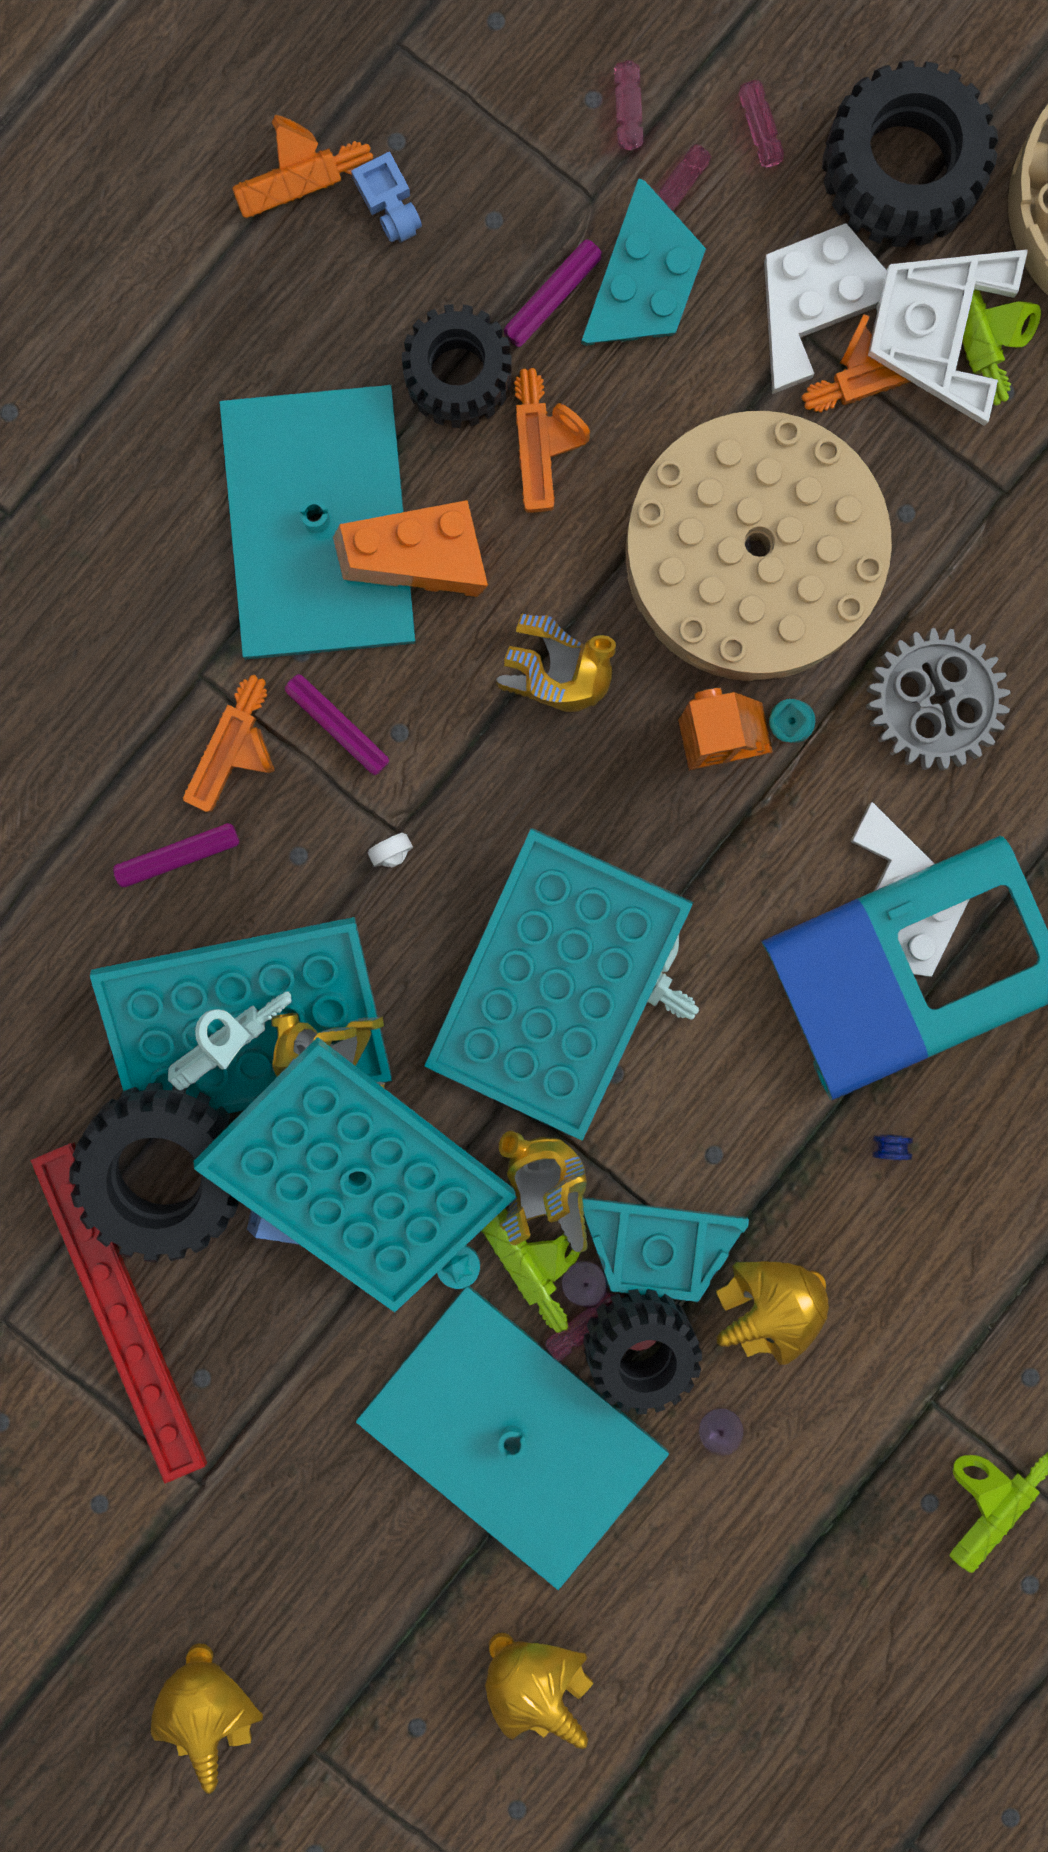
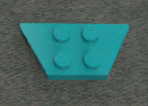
[581,179,706,346]
[583,1197,749,1302]

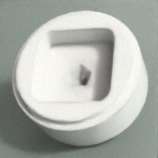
[368,833,413,868]

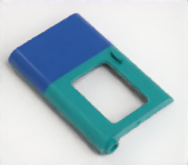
[761,835,1048,1101]

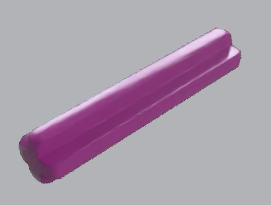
[504,239,602,347]
[284,674,389,776]
[113,823,239,887]

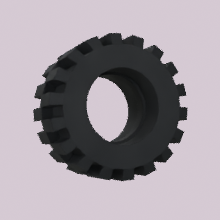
[402,304,512,428]
[583,1289,702,1414]

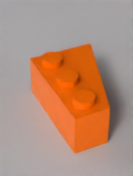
[333,500,488,597]
[678,688,773,770]

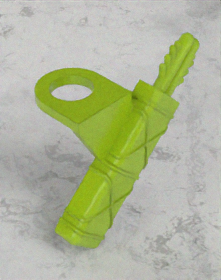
[962,289,1041,406]
[481,1209,581,1333]
[949,1452,1048,1573]

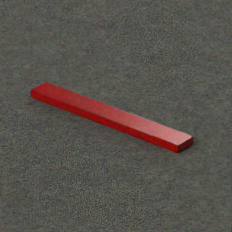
[30,1142,207,1484]

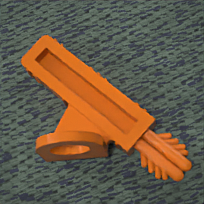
[232,115,373,218]
[801,314,911,413]
[514,368,590,513]
[183,675,275,813]

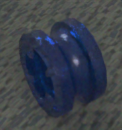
[872,1134,913,1160]

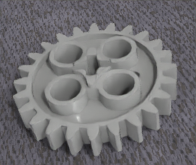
[866,628,1010,771]

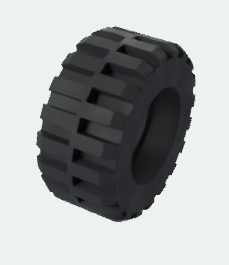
[822,60,998,247]
[69,1082,239,1262]

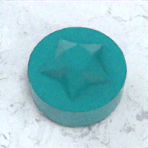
[769,699,815,743]
[437,1245,480,1289]

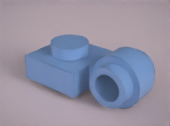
[351,151,422,243]

